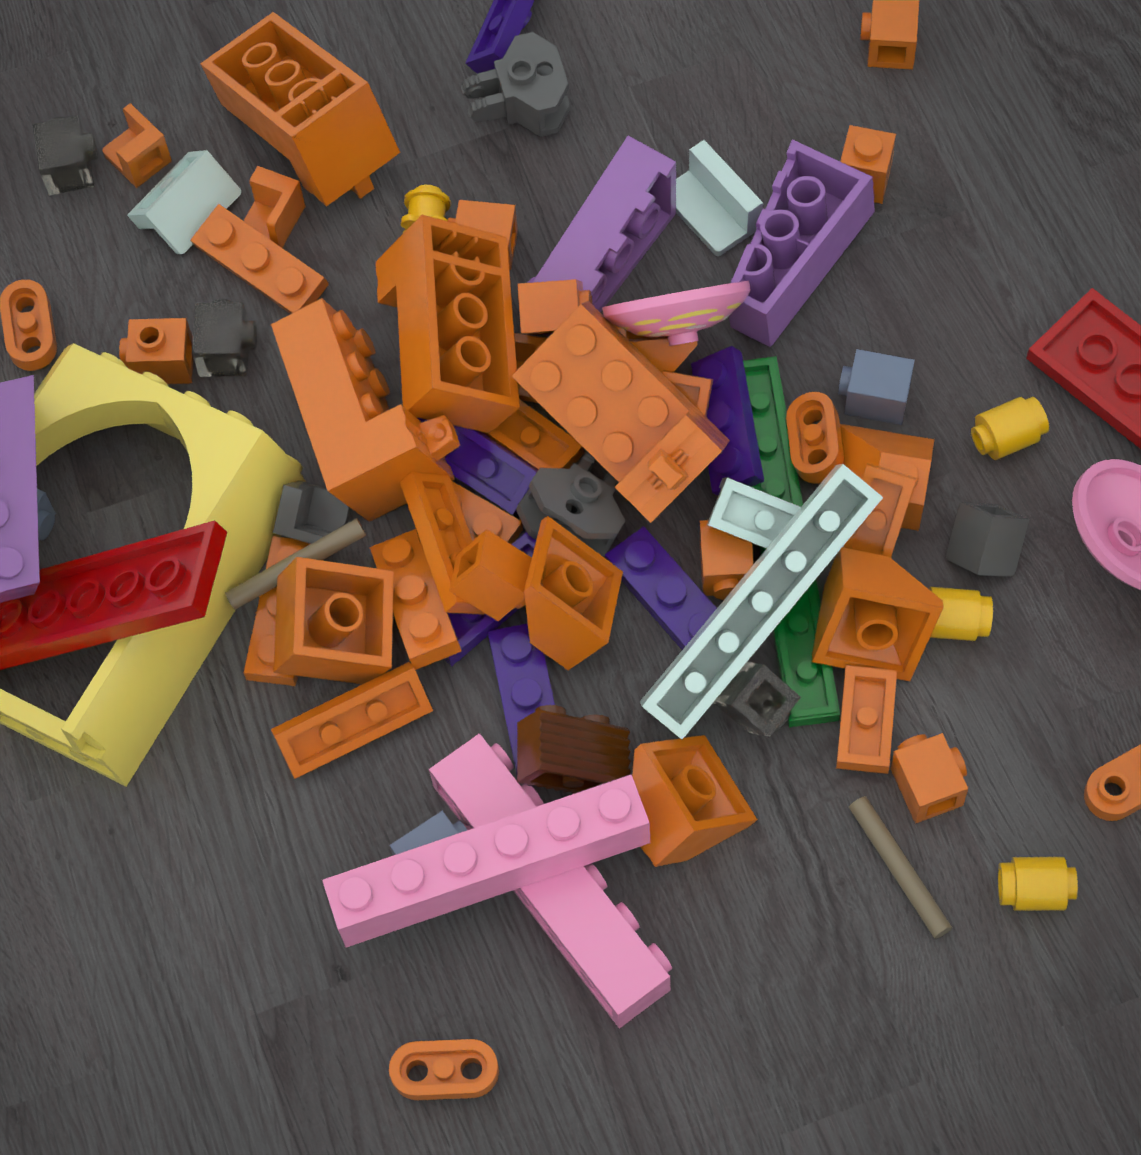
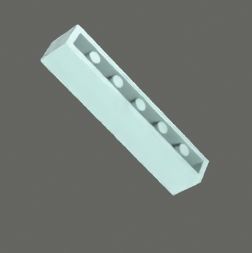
[640,464,883,739]

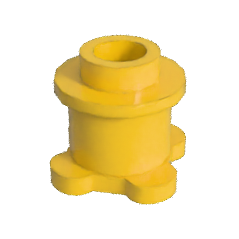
[401,185,451,233]

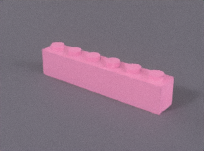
[429,733,672,1029]
[322,775,650,948]

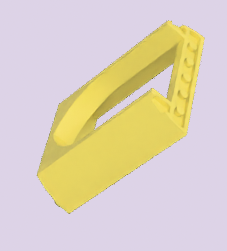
[0,343,306,787]

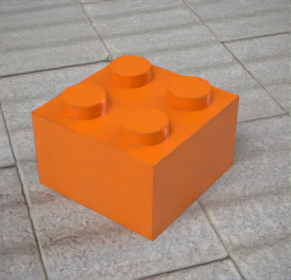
[274,557,394,684]

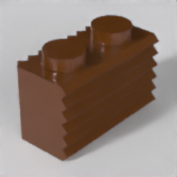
[517,705,631,794]

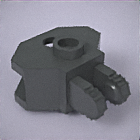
[461,32,570,137]
[516,452,625,557]

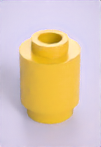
[971,397,1049,460]
[929,587,993,641]
[998,857,1078,911]

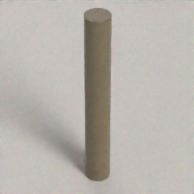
[225,518,367,610]
[849,796,952,939]

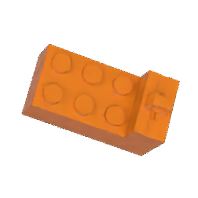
[200,12,401,206]
[376,214,520,433]
[271,298,460,522]
[512,301,730,523]

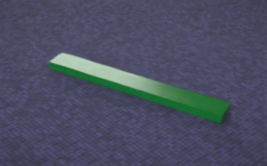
[743,356,840,728]

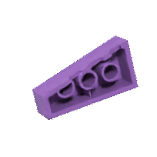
[527,135,676,337]
[729,139,875,347]
[0,375,40,603]

